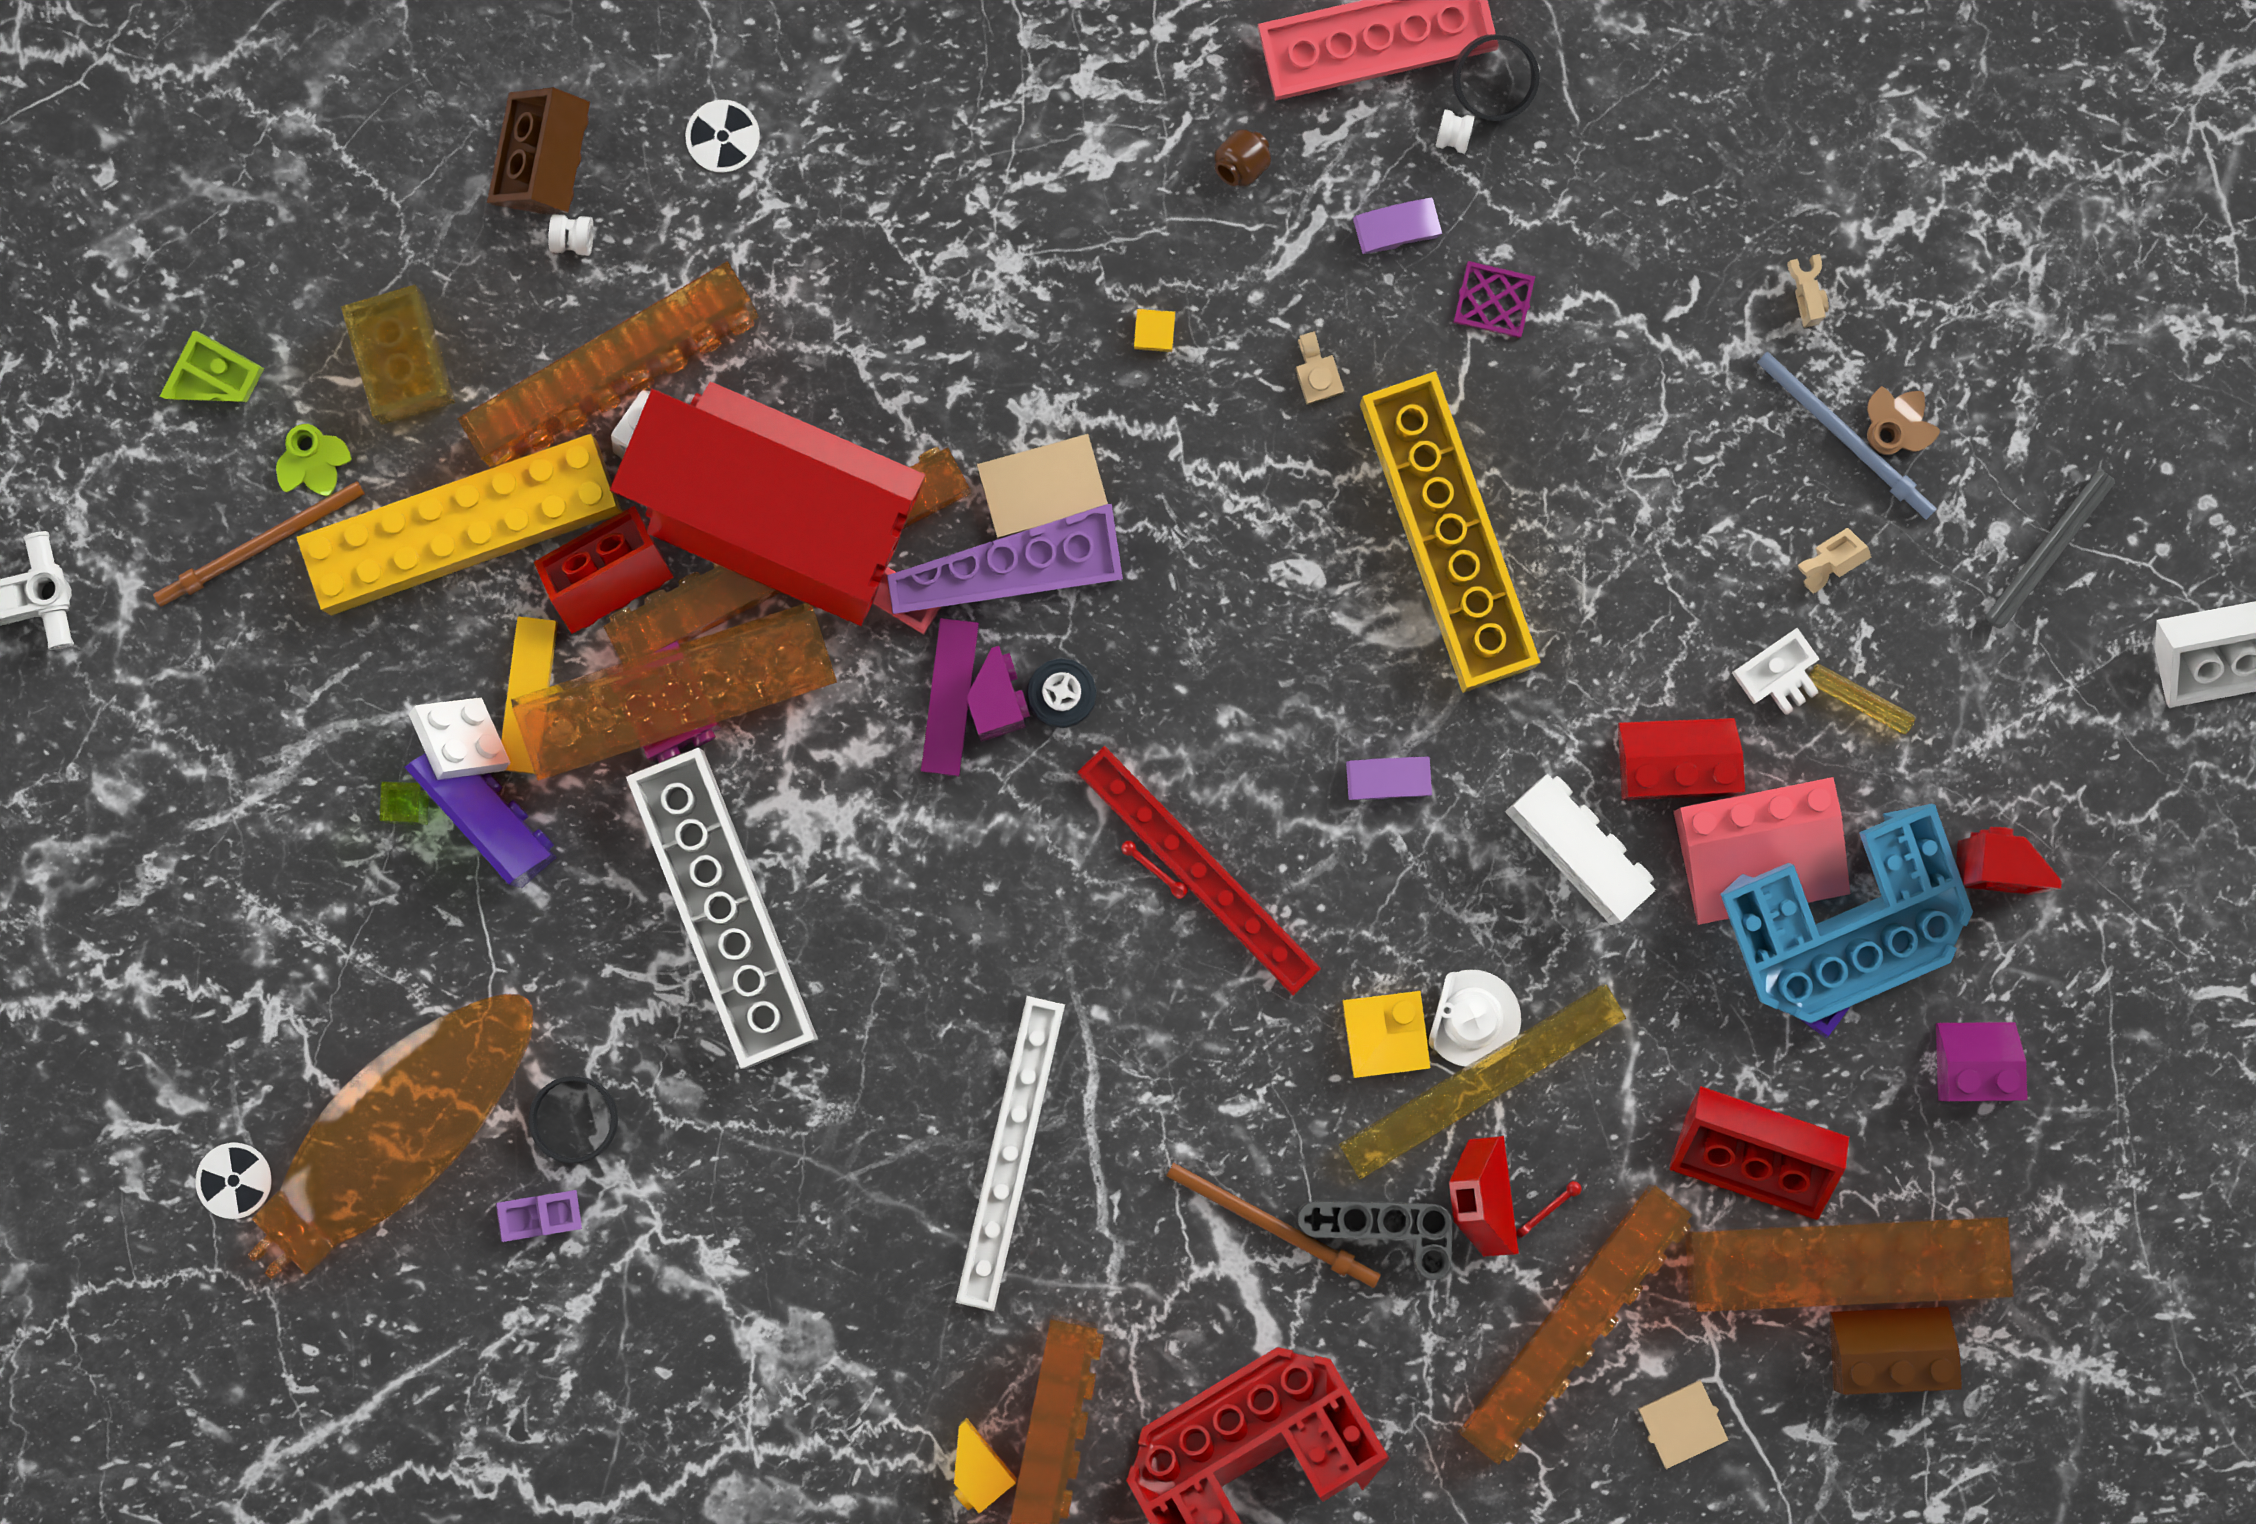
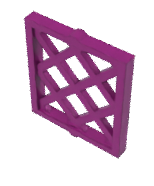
[1453,261,1535,339]

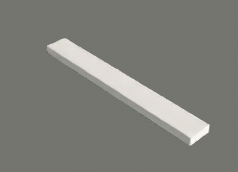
[956,996,1065,1311]

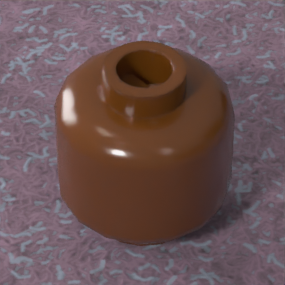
[1215,129,1271,186]

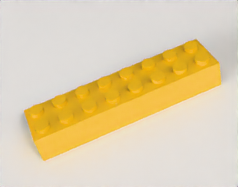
[1360,371,1541,693]
[296,434,622,616]

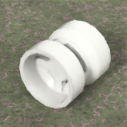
[548,214,594,256]

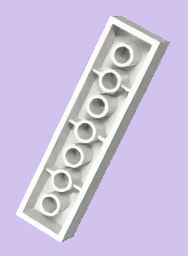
[626,748,818,1069]

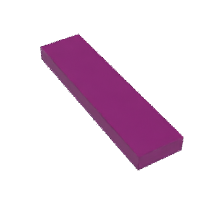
[921,618,979,777]

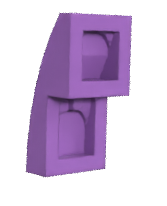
[1353,198,1442,254]
[1346,757,1432,800]
[496,1190,582,1242]

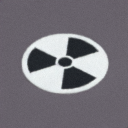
[686,100,760,172]
[196,1143,271,1219]

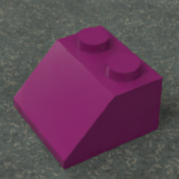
[1936,1022,2027,1101]

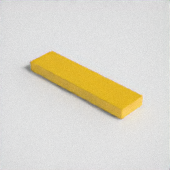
[501,616,558,775]

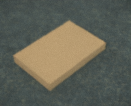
[977,434,1108,539]

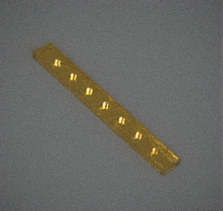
[1339,983,1626,1179]

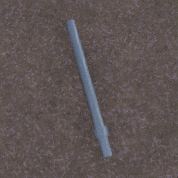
[1757,351,1937,520]

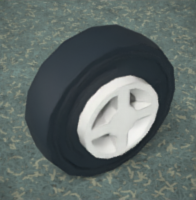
[1027,658,1097,728]

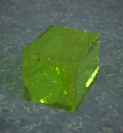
[379,782,429,825]

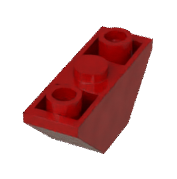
[1449,1136,1519,1257]

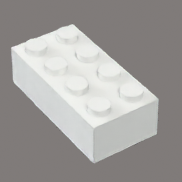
[1505,774,1656,925]

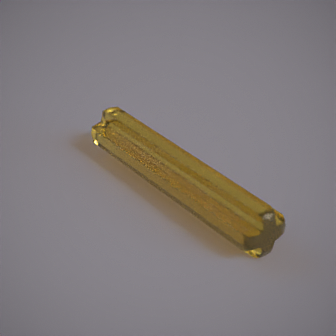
[1808,664,1916,734]

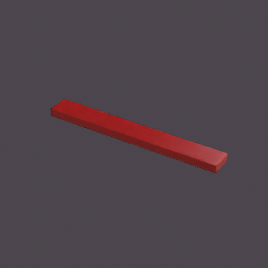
[1077,746,1321,996]

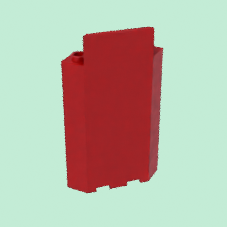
[609,381,925,626]

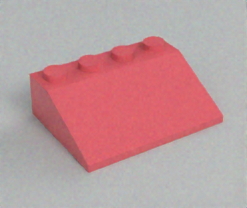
[1673,777,1851,925]

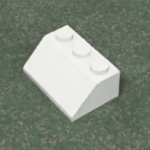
[2155,601,2256,708]

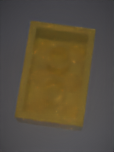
[341,285,456,425]

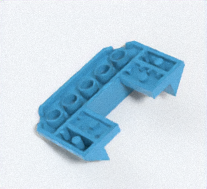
[1720,804,1973,1023]

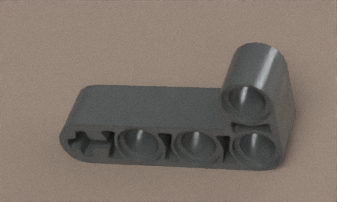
[1296,1200,1452,1280]

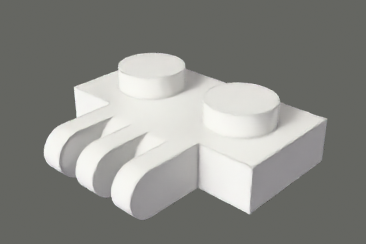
[1732,628,1819,715]

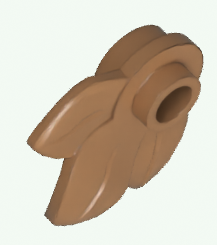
[1867,386,1940,455]

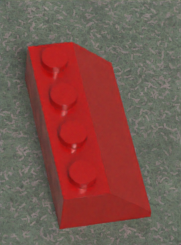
[1669,1086,1849,1220]

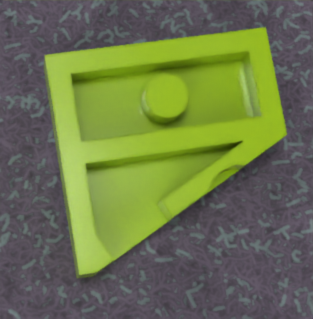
[160,331,265,402]

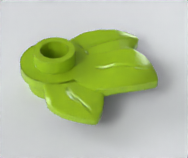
[276,424,352,497]

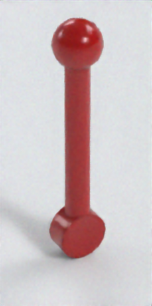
[1121,841,1188,899]
[1516,1181,1582,1239]

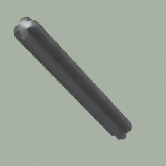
[1985,470,2115,629]

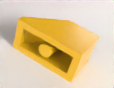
[954,1418,1017,1514]

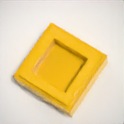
[1134,309,1175,352]

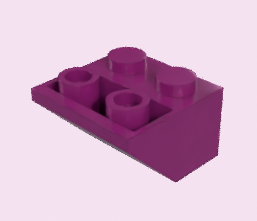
[966,646,1030,742]

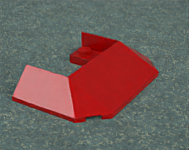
[1126,1347,1390,1524]

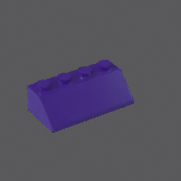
[404,753,557,889]

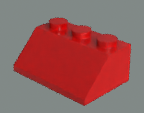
[533,505,674,634]
[1618,718,1745,800]
[1956,827,2062,895]

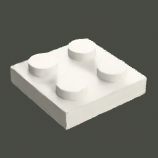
[409,698,511,780]

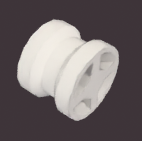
[1435,109,1474,154]

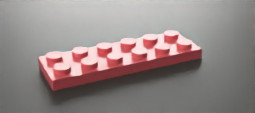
[1258,0,1499,101]

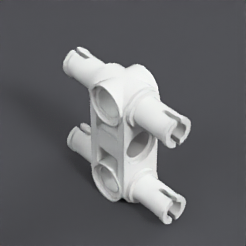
[0,531,74,650]

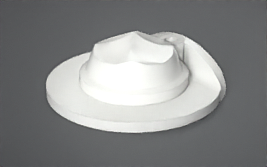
[1428,970,1521,1067]

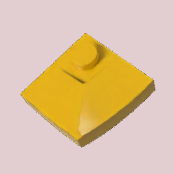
[1342,991,1430,1078]

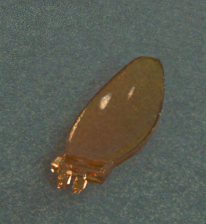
[247,994,533,1280]

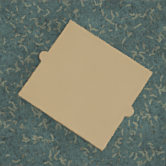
[1638,1380,1728,1469]

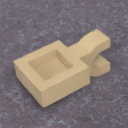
[1787,254,1829,328]
[1295,332,1344,405]
[1798,528,1871,594]

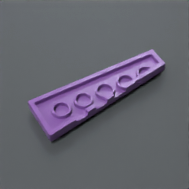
[887,504,1123,614]

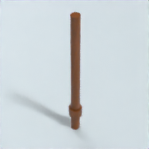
[153,481,365,607]
[1166,1162,1381,1288]

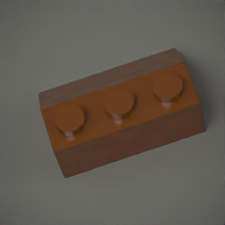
[487,87,590,214]
[1829,1306,1962,1395]

